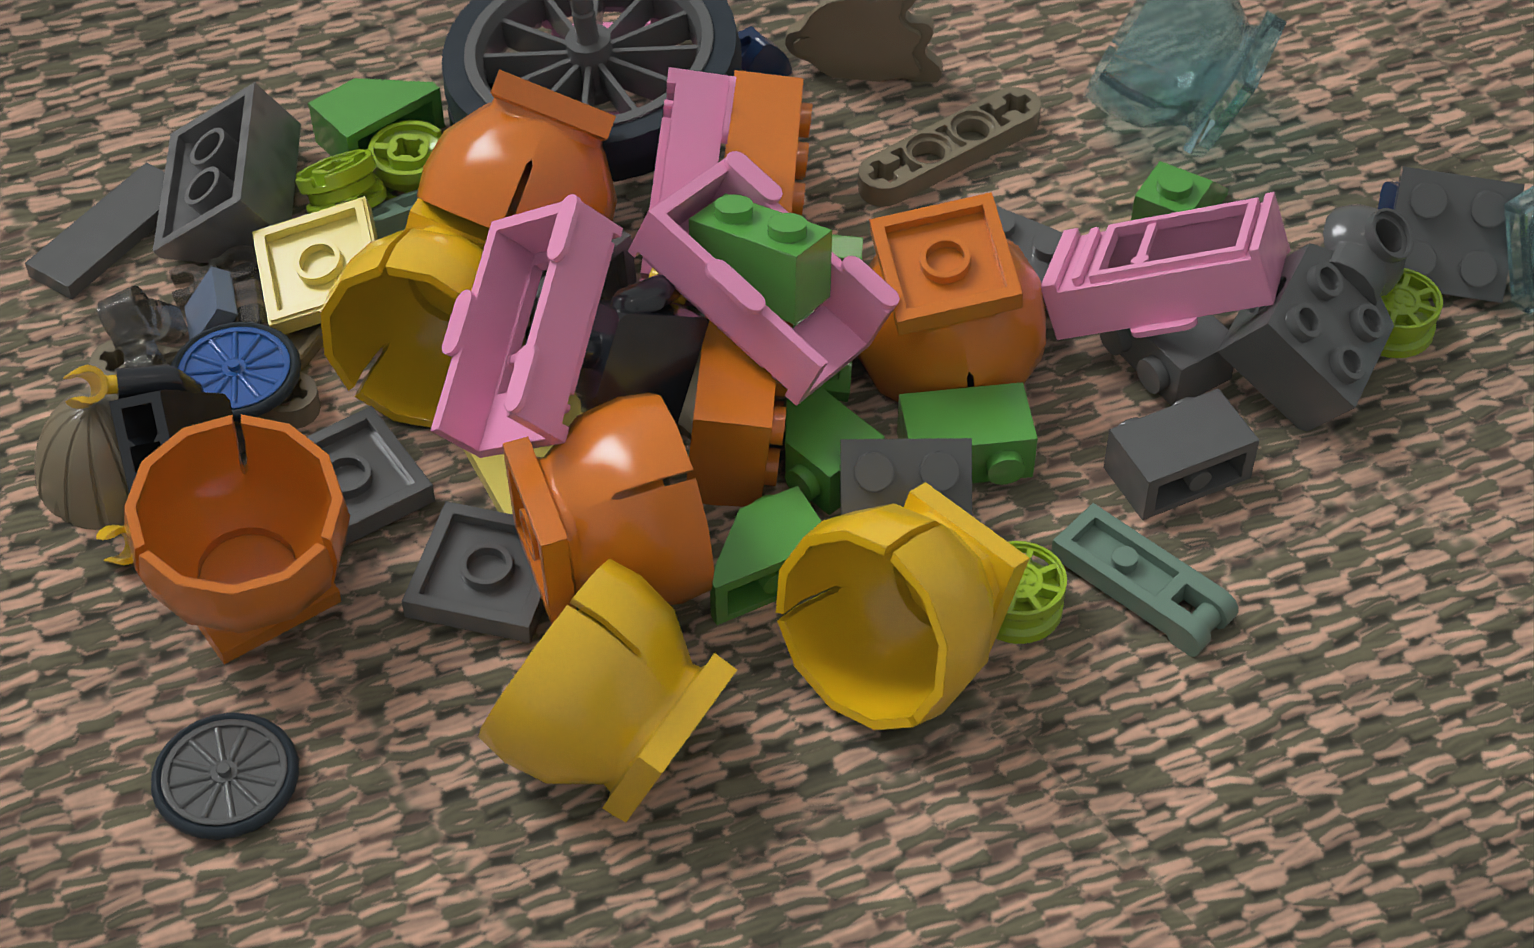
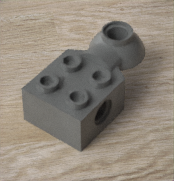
[1217,204,1414,432]

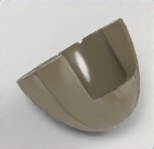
[34,386,129,530]

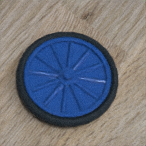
[171,322,301,422]

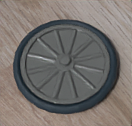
[151,712,299,840]

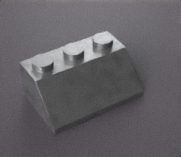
[153,82,301,266]

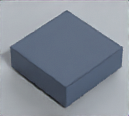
[185,267,238,340]

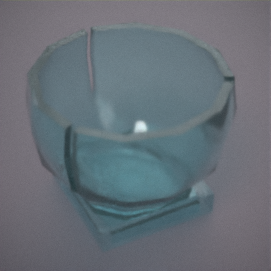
[1082,0,1287,158]

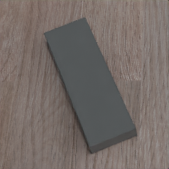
[25,162,165,299]

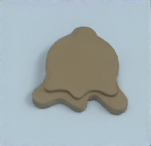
[785,0,943,83]

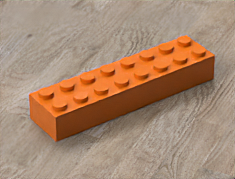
[687,70,813,507]

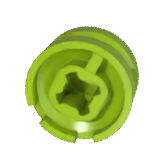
[368,121,442,200]
[295,149,388,214]
[1380,268,1443,358]
[996,541,1067,644]

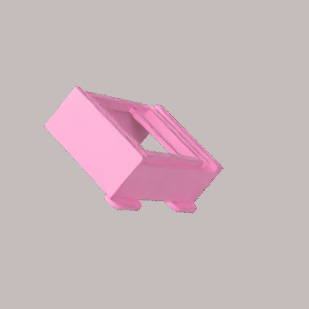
[639,67,736,307]
[628,151,900,406]
[1041,192,1291,340]
[430,194,623,458]

